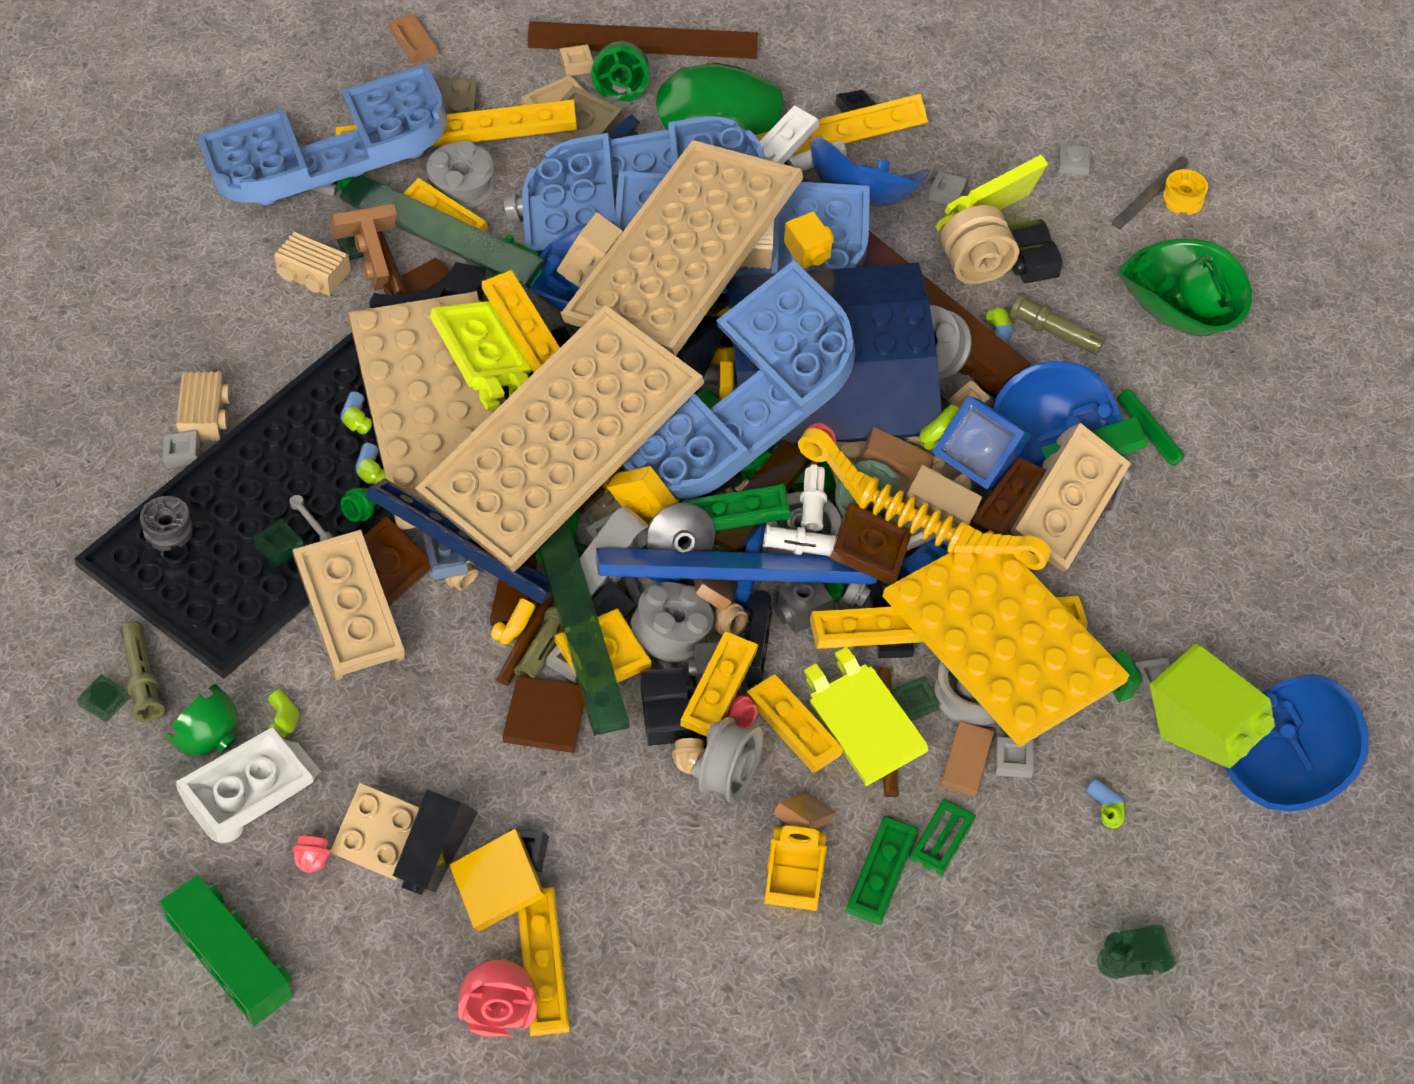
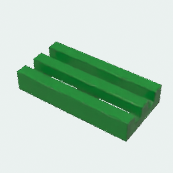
[909,799,976,877]

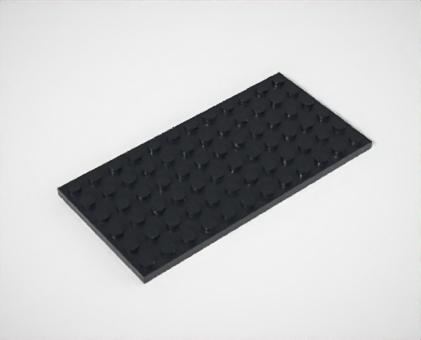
[74,332,396,679]

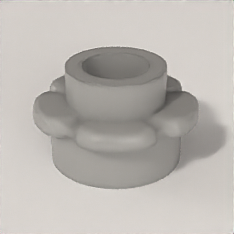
[504,192,523,223]
[841,583,871,609]

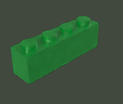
[159,875,292,1026]

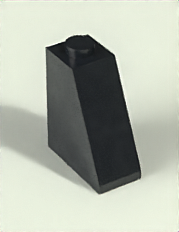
[392,790,478,895]

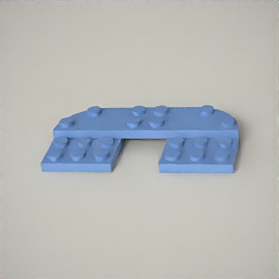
[197,64,448,205]
[522,116,766,255]
[614,171,870,294]
[622,260,855,499]

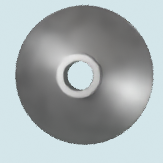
[646,503,715,553]

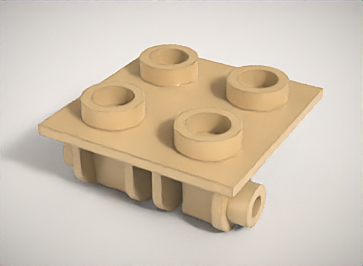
[330,783,420,881]

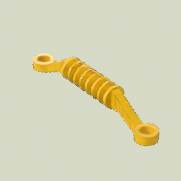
[798,428,1051,570]

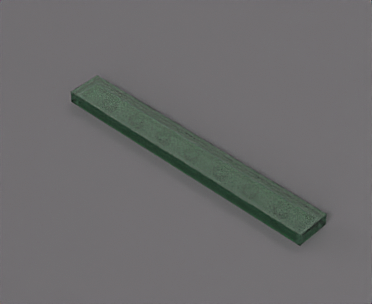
[339,175,546,290]
[538,520,629,736]

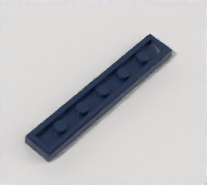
[365,478,558,604]

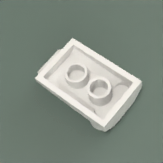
[176,727,322,843]

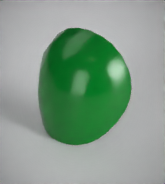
[656,62,783,135]
[1118,239,1252,337]

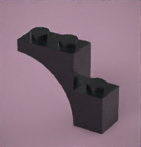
[370,262,487,309]

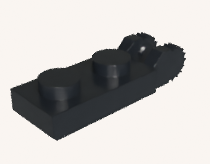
[745,589,772,687]

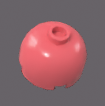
[458,960,537,1037]

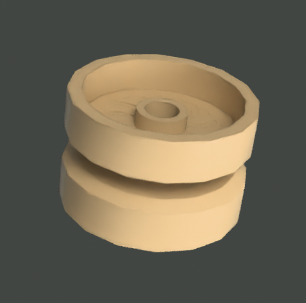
[940,205,1019,284]

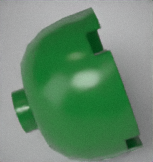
[591,41,650,102]
[1176,254,1234,320]
[165,684,238,758]

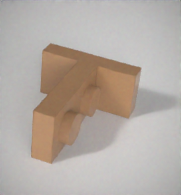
[330,204,397,291]

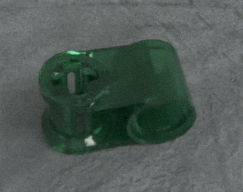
[1096,925,1176,978]

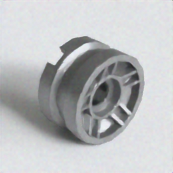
[140,496,193,551]

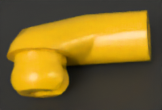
[491,599,535,645]

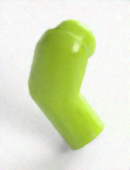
[919,405,960,450]
[268,689,300,739]

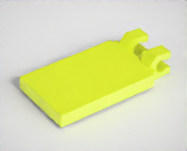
[936,155,1048,231]
[430,301,531,411]
[804,647,928,786]

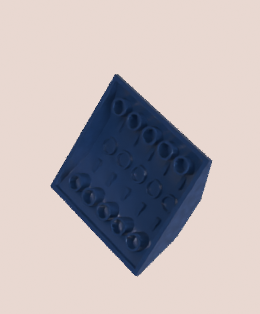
[726,262,942,448]

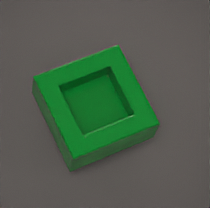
[1112,651,1142,703]

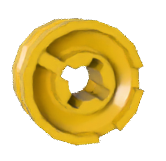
[1162,169,1208,215]

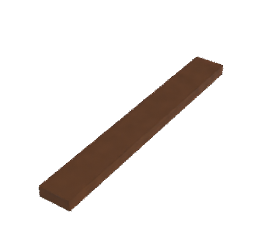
[527,21,758,59]

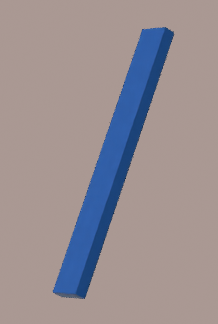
[595,548,877,584]

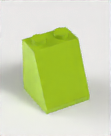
[1149,644,1275,769]

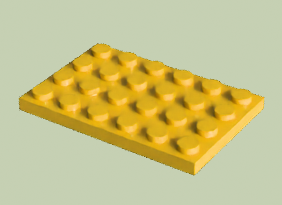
[883,531,1129,747]

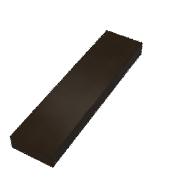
[714,439,812,552]

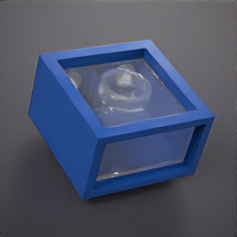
[932,396,1032,490]

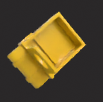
[607,466,680,524]
[764,825,827,911]

